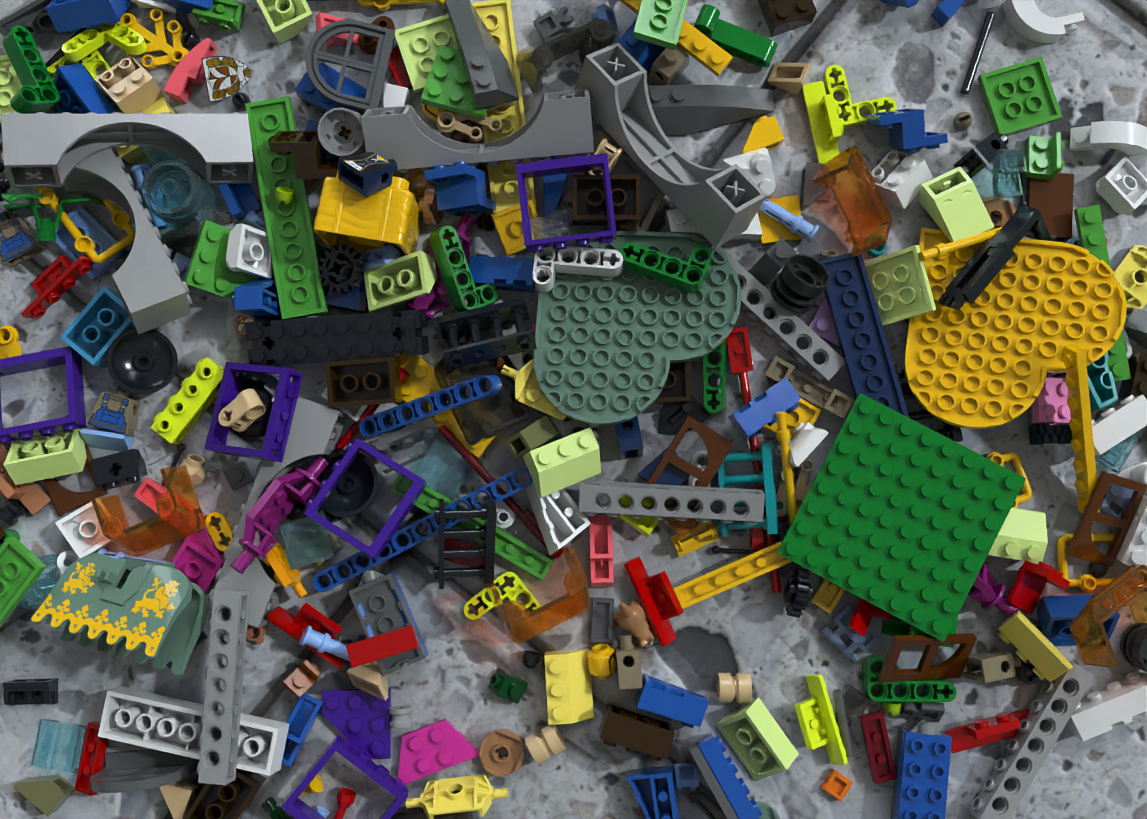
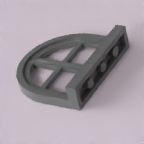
[306,20,395,112]
[90,749,199,793]

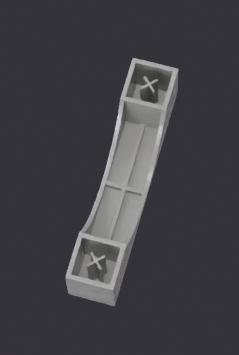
[574,42,767,248]
[361,89,594,173]
[1,112,254,188]
[63,147,193,335]
[208,396,348,628]

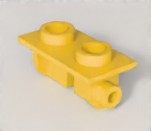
[670,521,719,557]

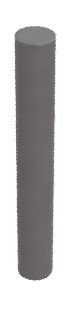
[833,689,854,757]

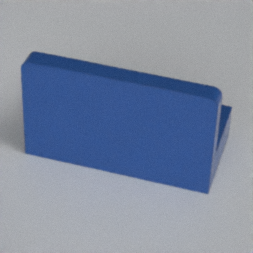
[217,183,262,221]

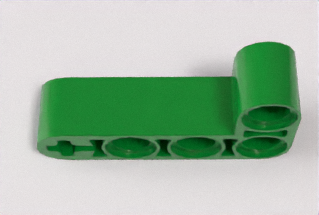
[693,4,777,68]
[2,25,60,114]
[430,225,498,312]
[619,242,712,293]
[703,340,727,413]
[862,655,957,702]

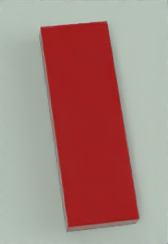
[346,625,419,668]
[75,721,108,796]

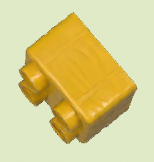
[313,170,423,259]

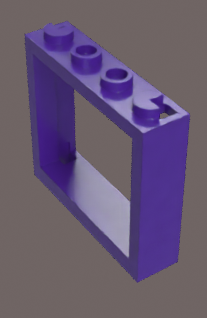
[516,153,617,253]
[0,346,86,445]
[204,362,303,463]
[304,438,427,561]
[281,734,409,819]

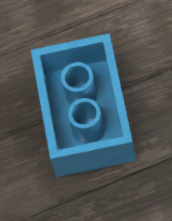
[60,286,135,368]

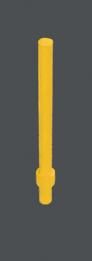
[918,226,1003,261]
[776,411,797,525]

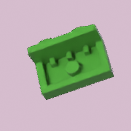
[191,0,246,31]

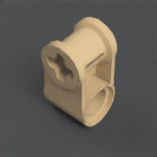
[588,138,624,175]
[218,389,266,432]

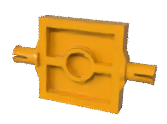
[264,542,308,599]

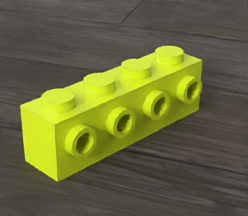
[150,357,225,444]

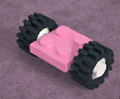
[1028,372,1073,445]

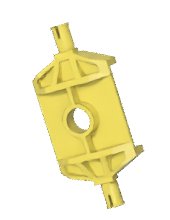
[1114,245,1147,312]
[501,358,567,421]
[406,775,509,819]

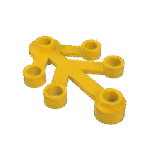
[119,8,189,70]

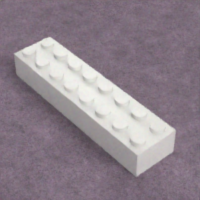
[98,687,289,776]

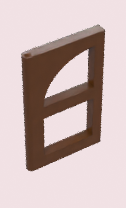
[43,415,109,516]
[646,415,734,509]
[1066,471,1147,567]
[878,633,977,682]

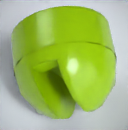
[275,187,294,205]
[883,702,902,717]

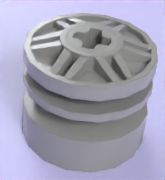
[317,107,366,156]

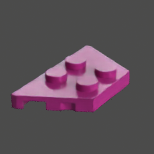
[172,521,225,594]
[398,718,479,785]

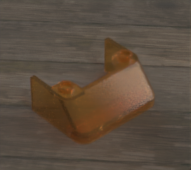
[813,145,892,257]
[91,466,205,557]
[484,545,590,643]
[1070,565,1147,668]

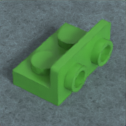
[1026,132,1064,181]

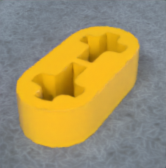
[205,512,233,552]

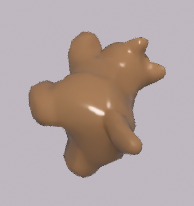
[613,600,657,649]

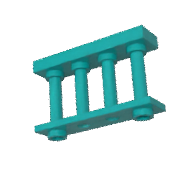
[717,443,779,537]

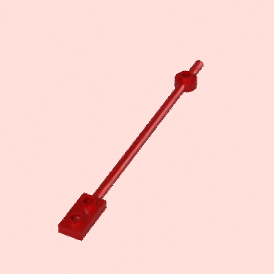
[726,327,782,593]

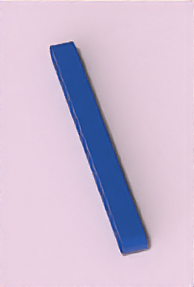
[312,467,533,592]

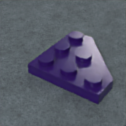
[322,688,392,759]

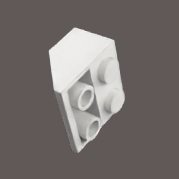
[864,149,933,209]

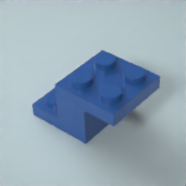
[866,108,948,153]
[424,162,496,216]

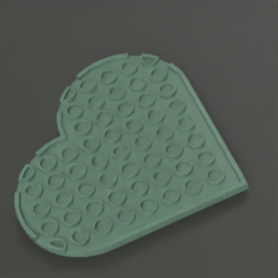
[534,228,741,426]

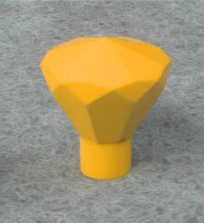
[301,774,324,796]

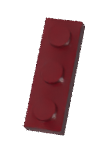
[859,710,897,784]

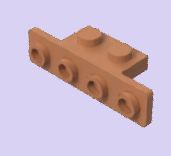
[0,444,51,515]

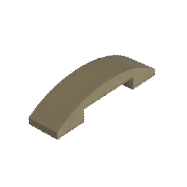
[764,356,854,419]

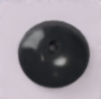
[107,328,178,394]
[236,373,279,437]
[313,450,379,517]

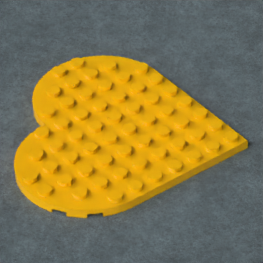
[904,228,1127,429]

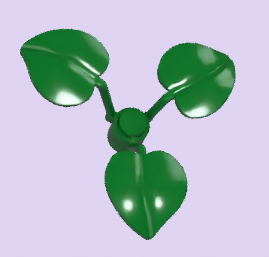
[1,192,106,241]

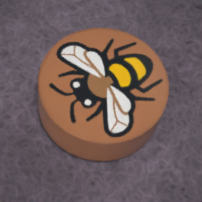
[233,313,256,336]

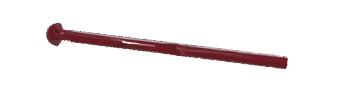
[438,424,563,559]

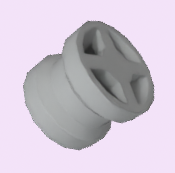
[389,705,412,728]

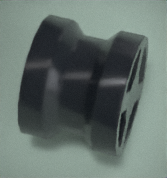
[0,499,28,526]

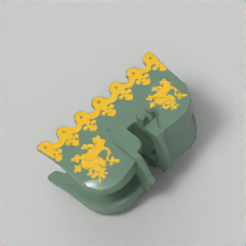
[31,553,208,676]

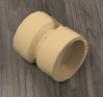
[716,673,752,703]
[525,724,567,765]

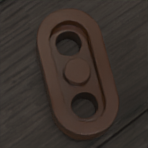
[357,16,395,55]

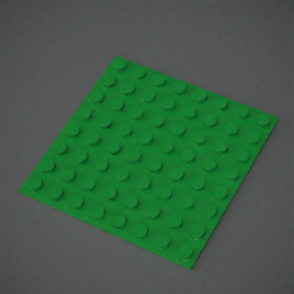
[776,393,1026,642]

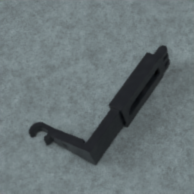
[938,206,1057,310]

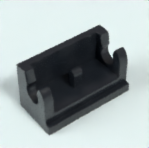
[3,678,58,705]

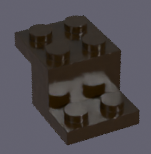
[269,131,338,182]

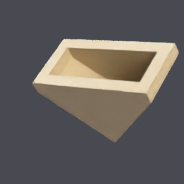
[767,62,812,96]
[346,661,388,701]
[159,780,199,819]

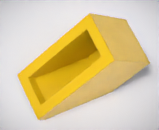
[741,115,785,154]

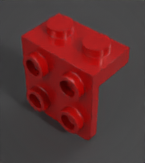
[1008,560,1070,614]

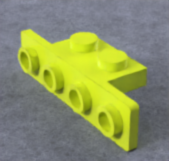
[802,81,844,166]
[794,674,848,765]

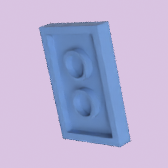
[55,204,127,281]

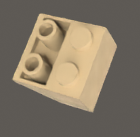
[95,54,164,114]

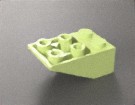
[918,166,994,242]

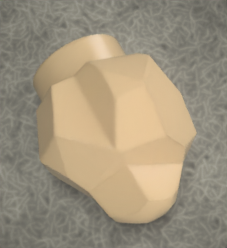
[177,454,205,487]

